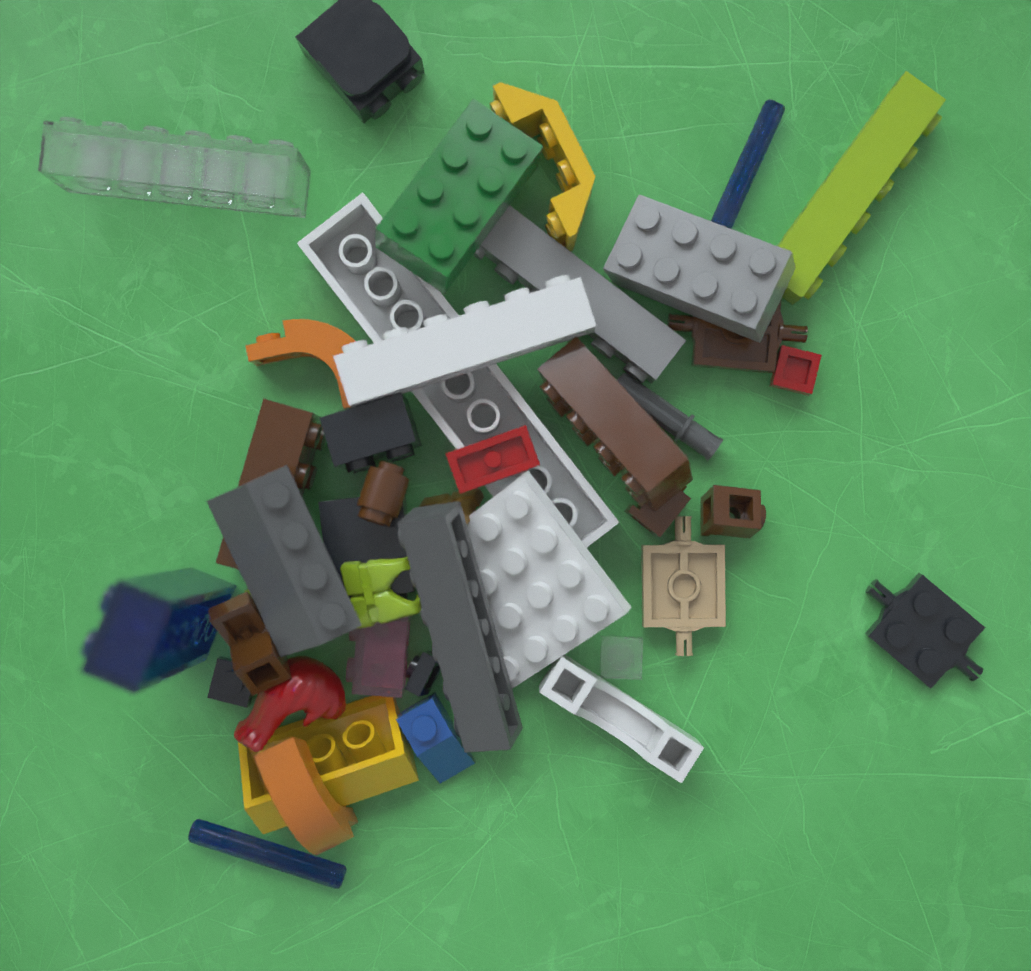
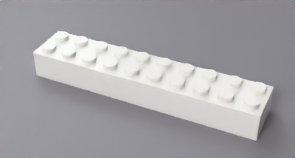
[297,193,619,548]

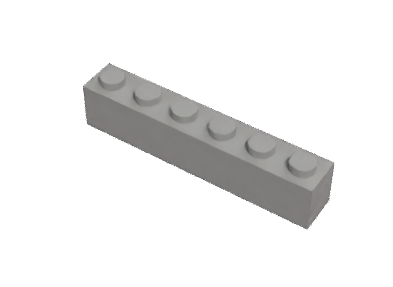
[473,206,686,384]

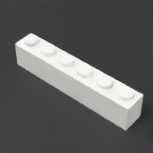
[333,275,597,407]

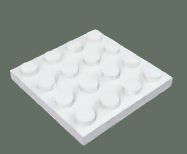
[467,471,632,689]

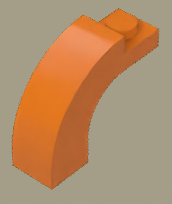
[245,319,356,410]
[254,737,358,855]

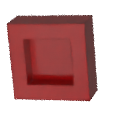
[769,345,822,396]

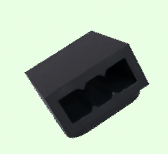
[295,0,424,123]
[318,494,417,599]

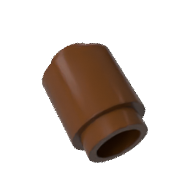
[357,461,410,528]

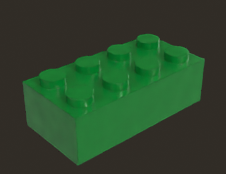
[375,99,543,295]

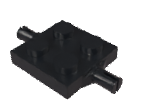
[865,573,986,689]

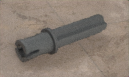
[617,373,723,461]

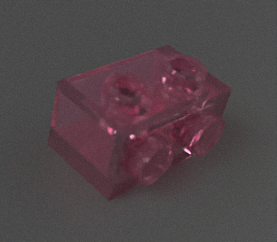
[346,615,411,698]

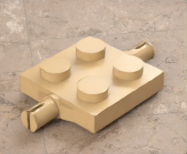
[641,516,726,656]

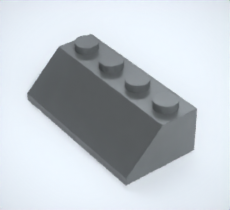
[206,465,362,657]

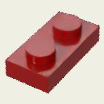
[446,425,540,494]

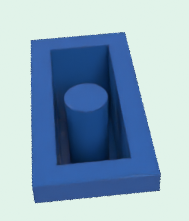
[396,692,475,783]

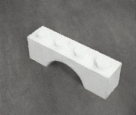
[538,654,704,783]

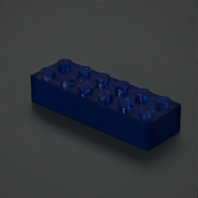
[80,567,237,694]

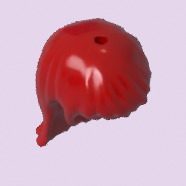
[234,656,346,752]

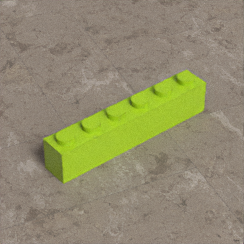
[777,71,946,305]

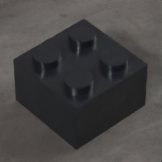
[319,393,422,474]

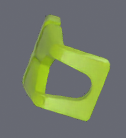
[340,556,422,629]

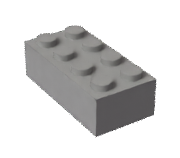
[603,194,796,343]

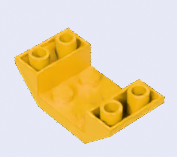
[489,82,596,252]

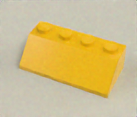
[238,689,419,834]

